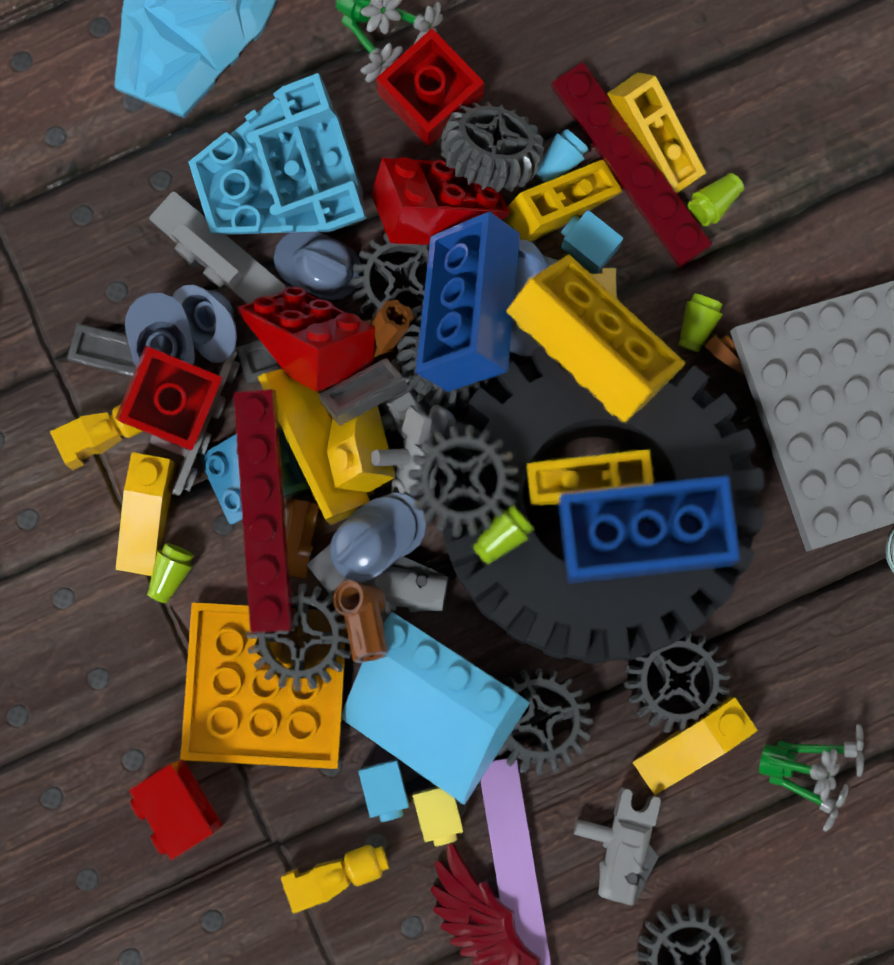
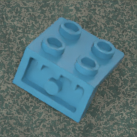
[200,421,310,524]

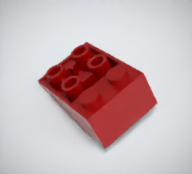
[371,157,510,245]
[238,287,375,392]

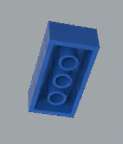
[416,212,520,392]
[558,476,739,583]

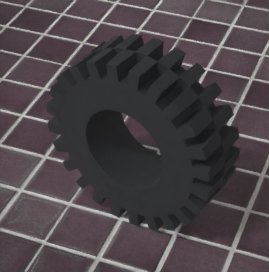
[439,346,764,664]

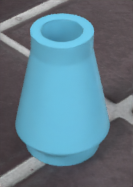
[536,129,588,183]

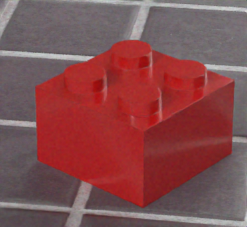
[376,28,484,147]
[115,346,223,451]
[129,760,224,860]

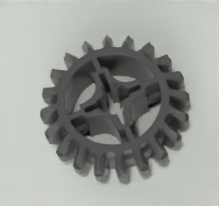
[441,102,544,193]
[351,233,430,323]
[395,315,497,412]
[408,426,519,537]
[246,583,351,691]
[624,632,731,733]
[497,668,593,776]
[634,903,743,965]

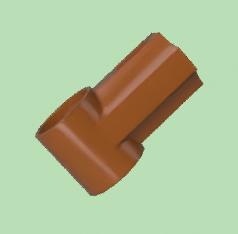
[365,300,414,365]
[285,498,320,580]
[334,580,389,663]

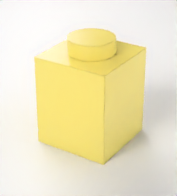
[413,786,463,846]

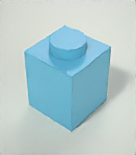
[561,210,624,274]
[358,758,409,822]

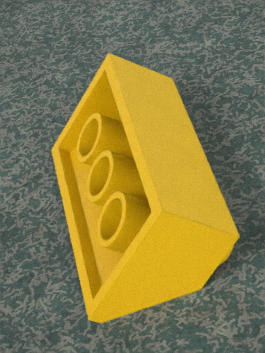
[506,255,685,423]
[258,369,375,525]

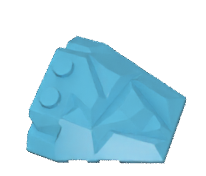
[114,0,278,118]
[188,73,367,235]

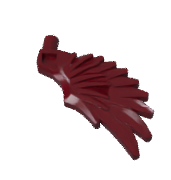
[430,843,541,965]

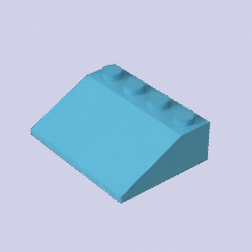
[342,612,530,805]

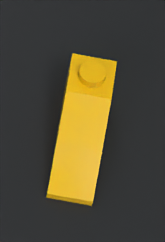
[607,72,706,194]
[503,159,622,242]
[327,405,396,493]
[527,450,654,505]
[116,452,178,576]
[632,696,758,795]

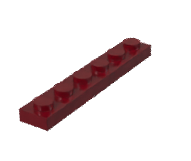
[551,62,712,268]
[233,389,293,633]

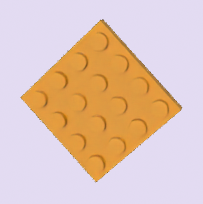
[180,602,347,769]

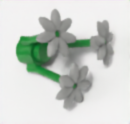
[336,0,443,82]
[759,724,864,831]

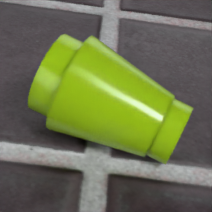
[688,173,744,226]
[678,293,723,353]
[472,505,534,564]
[147,543,194,604]

